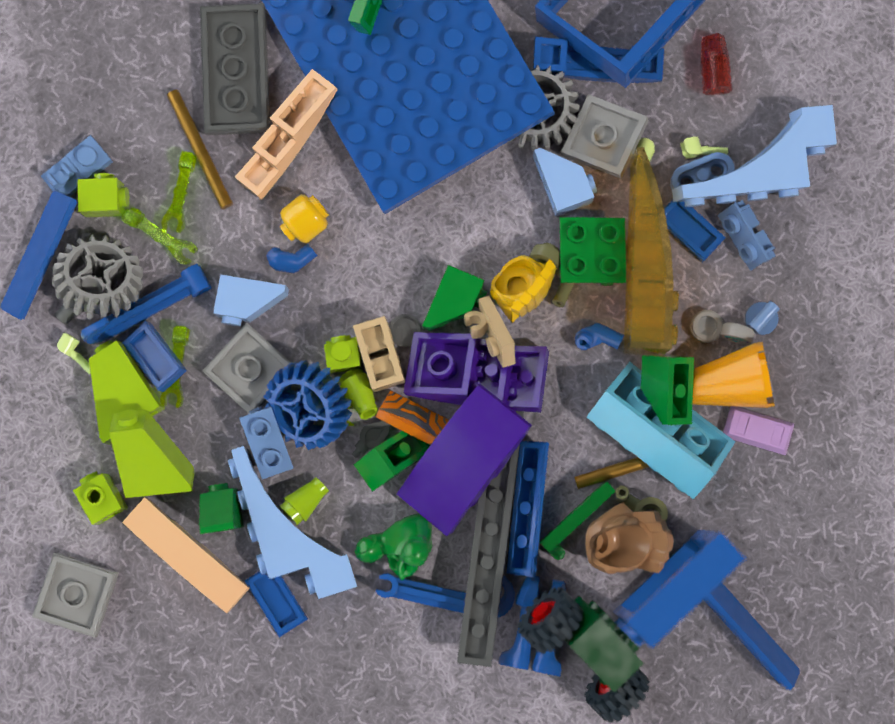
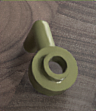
[529,243,575,308]
[615,486,668,522]

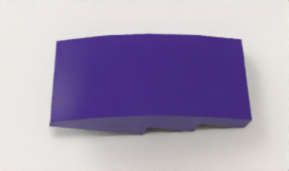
[403,332,549,413]
[397,384,532,536]

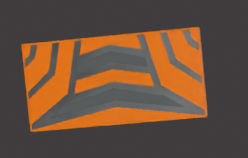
[376,390,449,445]

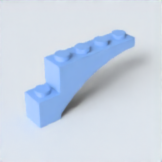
[672,105,837,207]
[228,446,357,599]

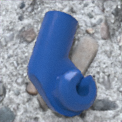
[267,243,317,273]
[575,323,625,350]

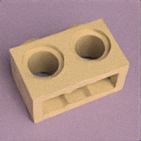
[353,316,405,392]

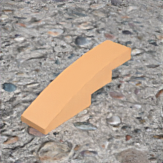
[235,69,338,200]
[122,497,250,613]

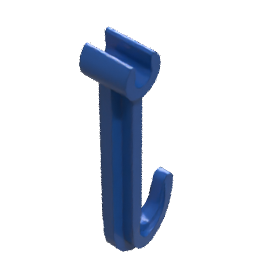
[80,264,212,344]
[376,573,515,618]

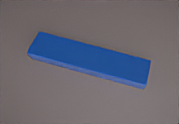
[1,191,78,320]
[506,441,549,577]
[703,582,800,690]

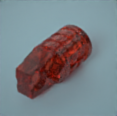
[700,33,732,95]

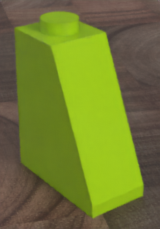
[89,340,165,444]
[109,410,195,498]

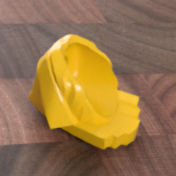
[490,255,557,323]

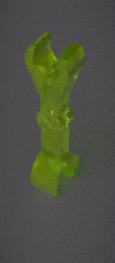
[161,151,197,233]
[121,207,198,265]
[160,326,190,408]

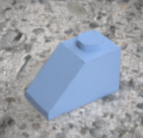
[533,148,597,217]
[213,274,289,326]

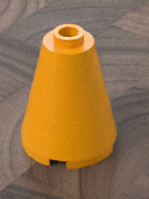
[693,341,775,408]

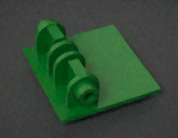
[559,217,626,286]

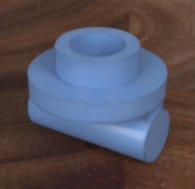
[745,301,780,335]

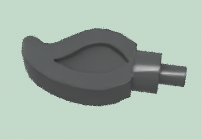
[352,420,391,458]

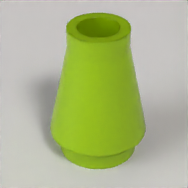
[339,369,378,420]
[279,477,329,525]

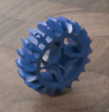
[263,360,352,450]

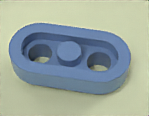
[670,152,735,190]

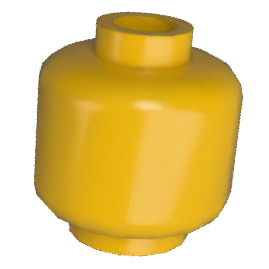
[279,195,329,243]

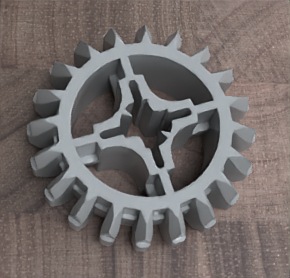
[509,65,580,151]
[52,234,143,321]

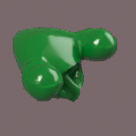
[354,513,433,581]

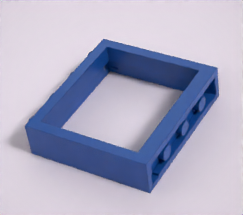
[535,0,705,88]
[613,530,746,648]

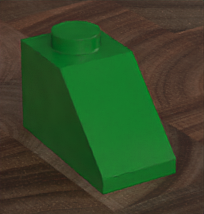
[422,265,488,332]
[641,355,694,425]
[354,431,430,492]
[199,483,244,534]

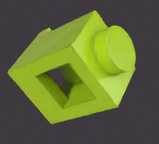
[324,335,363,374]

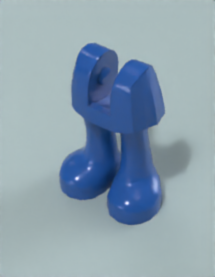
[498,576,566,676]

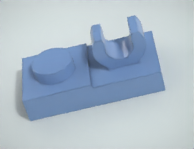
[41,135,113,197]

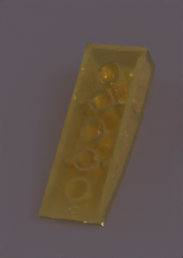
[623,147,679,355]

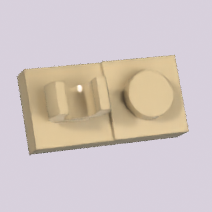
[464,296,515,368]

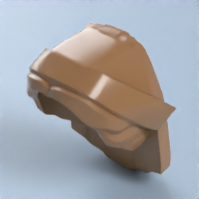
[585,502,674,574]

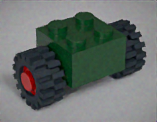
[517,587,650,723]

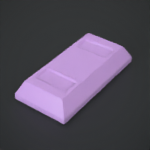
[723,406,794,455]

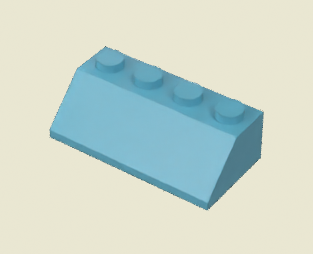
[587,362,735,499]

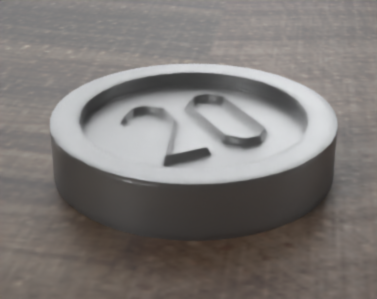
[389,314,421,347]

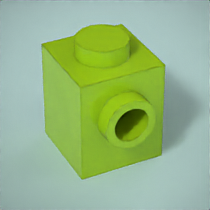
[78,173,130,218]
[73,471,128,525]

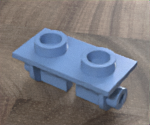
[718,200,776,271]
[239,406,294,479]

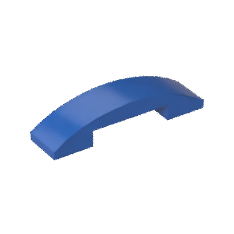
[533,37,664,83]

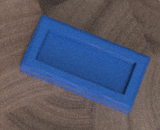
[655,199,726,263]
[122,321,187,392]
[245,571,308,637]

